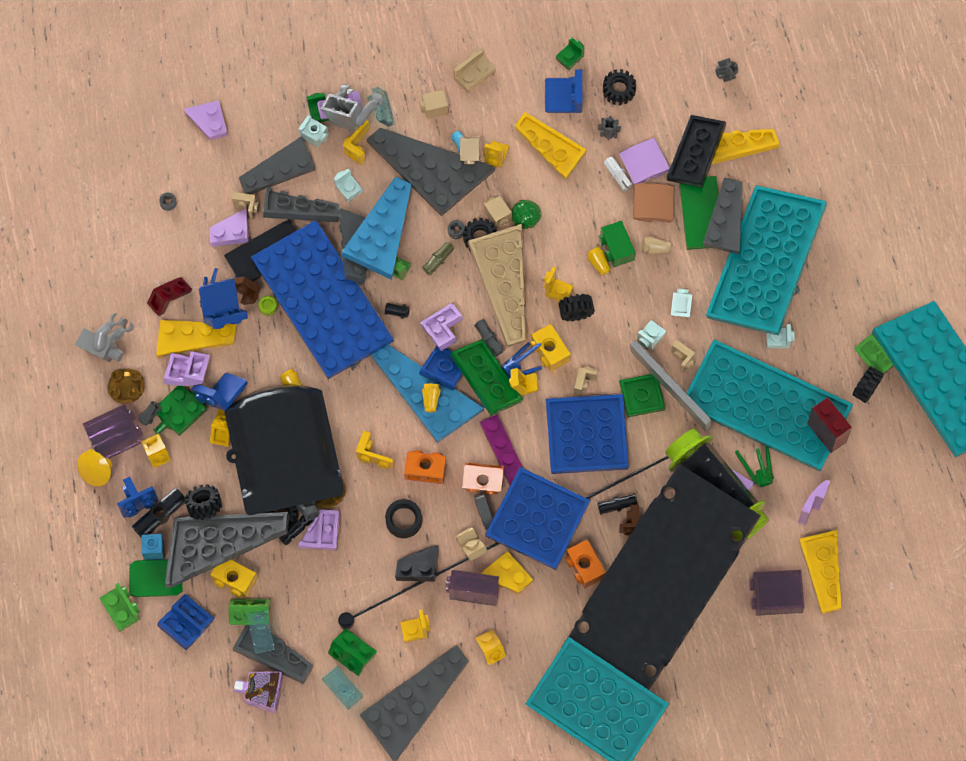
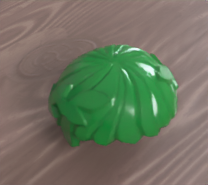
[512,200,542,229]

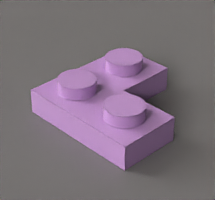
[420,303,463,351]

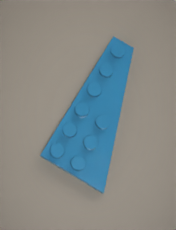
[341,177,412,280]
[370,345,484,443]

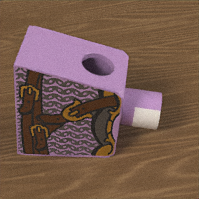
[234,672,283,714]

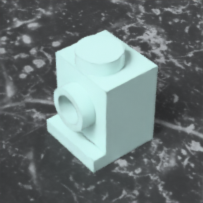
[298,115,329,147]

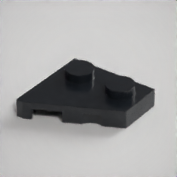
[395,546,439,582]

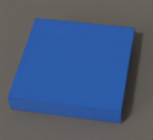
[419,346,463,390]

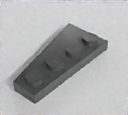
[239,136,315,195]
[703,178,743,255]
[263,187,339,222]
[338,208,367,284]
[233,625,313,684]

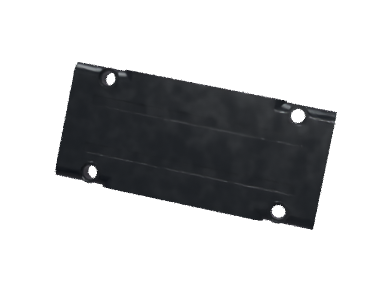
[561,464,761,690]

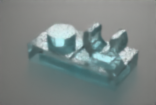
[367,87,395,127]
[247,610,275,654]
[322,666,363,710]

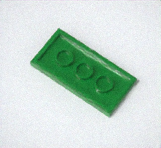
[679,176,718,250]
[450,339,523,416]

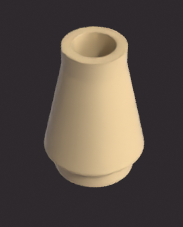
[642,236,670,255]

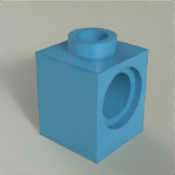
[142,534,165,560]

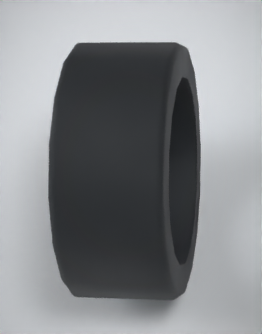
[385,499,422,539]

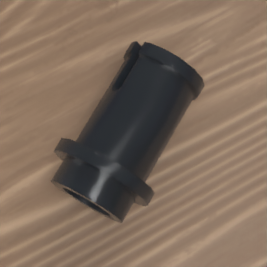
[385,303,410,319]

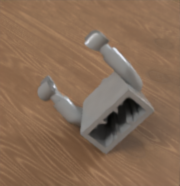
[321,84,383,132]
[75,313,134,362]

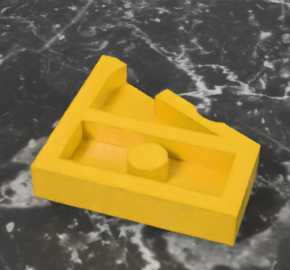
[479,551,533,594]

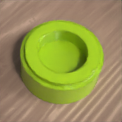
[258,296,278,316]

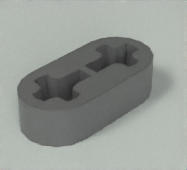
[474,493,493,530]

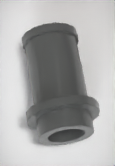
[138,401,161,426]

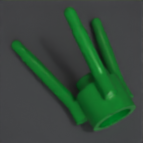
[735,446,774,487]

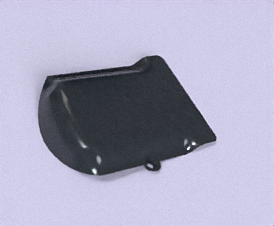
[224,385,344,515]

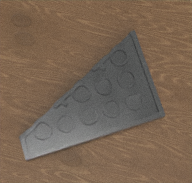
[165,512,289,588]

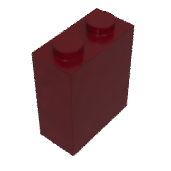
[807,397,852,453]

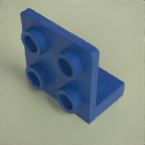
[545,70,582,113]

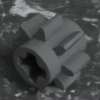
[715,58,738,82]
[598,116,621,140]

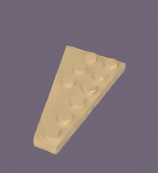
[468,224,526,347]

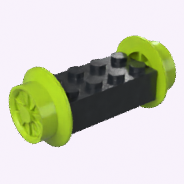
[665,428,769,542]

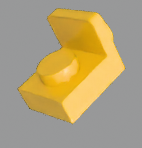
[141,433,171,468]

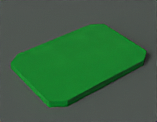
[129,560,183,597]

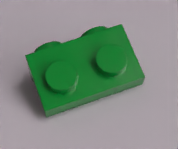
[328,629,377,676]

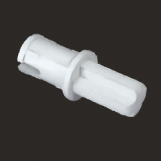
[604,156,633,192]

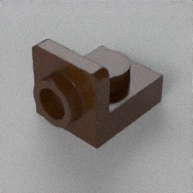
[232,276,260,305]
[619,505,639,536]

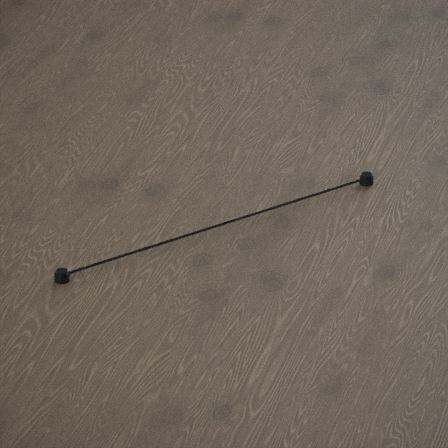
[338,456,669,629]

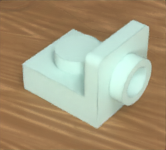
[334,169,363,202]
[671,288,692,317]
[637,320,666,350]
[766,324,794,348]

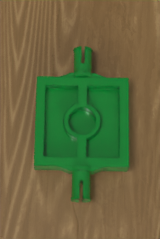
[153,386,207,436]

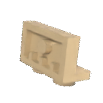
[453,49,496,93]

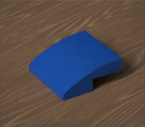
[157,594,214,650]

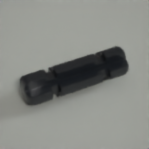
[279,515,313,545]

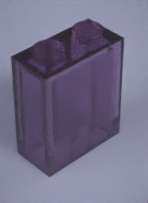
[83,404,144,459]
[446,570,499,606]
[749,570,805,616]

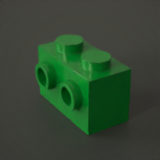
[598,220,636,267]

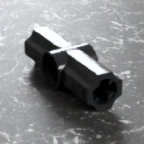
[132,488,186,538]

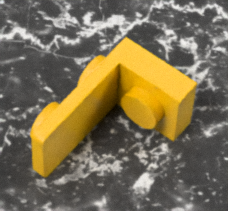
[343,120,370,165]
[484,140,509,168]
[543,267,573,302]
[210,409,230,447]
[356,431,394,469]
[400,609,430,643]

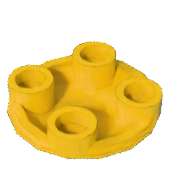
[77,449,113,487]

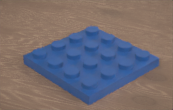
[546,394,629,474]
[485,467,590,570]

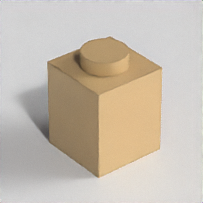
[420,90,448,119]
[460,137,479,164]
[484,195,512,229]

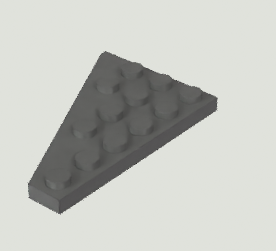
[367,128,495,216]

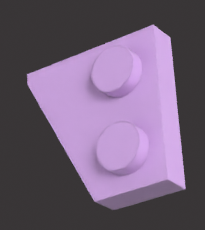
[184,101,228,140]
[210,209,249,247]
[299,510,339,550]

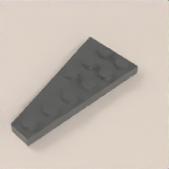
[360,645,469,761]

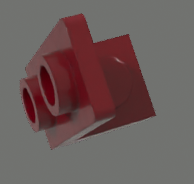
[147,277,192,316]

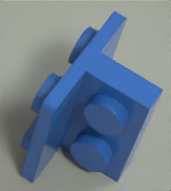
[117,476,159,518]

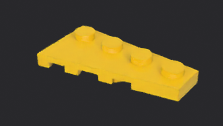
[515,112,587,180]
[711,129,780,165]
[156,320,236,358]
[799,530,841,615]

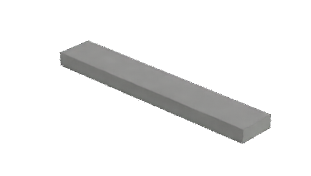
[630,341,711,431]

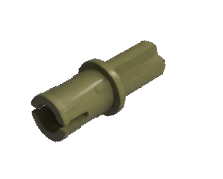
[422,242,454,275]

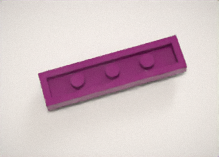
[480,415,523,486]

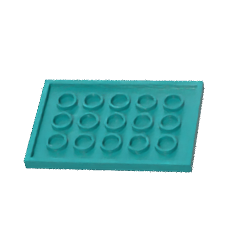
[525,637,670,761]

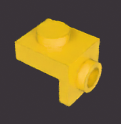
[509,368,539,396]
[475,629,506,665]

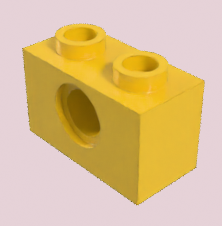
[530,324,571,372]
[210,560,258,598]

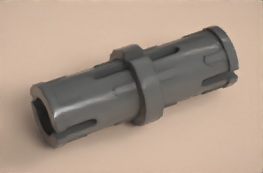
[474,319,505,357]

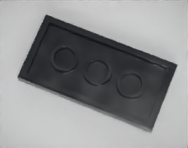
[666,115,726,188]
[224,219,297,282]

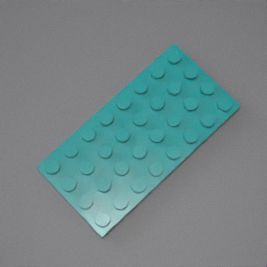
[706,185,827,336]
[872,301,966,458]
[680,339,853,472]

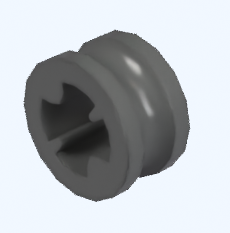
[159,192,177,211]
[448,220,464,239]

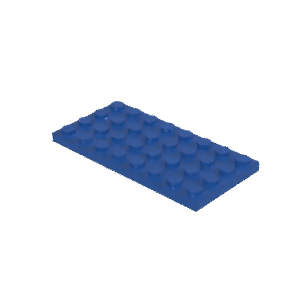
[251,220,394,379]

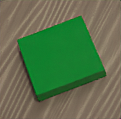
[619,374,665,418]

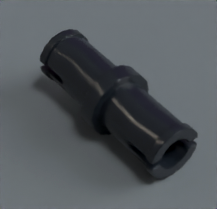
[597,493,638,515]

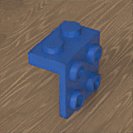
[199,279,248,329]
[191,373,248,411]

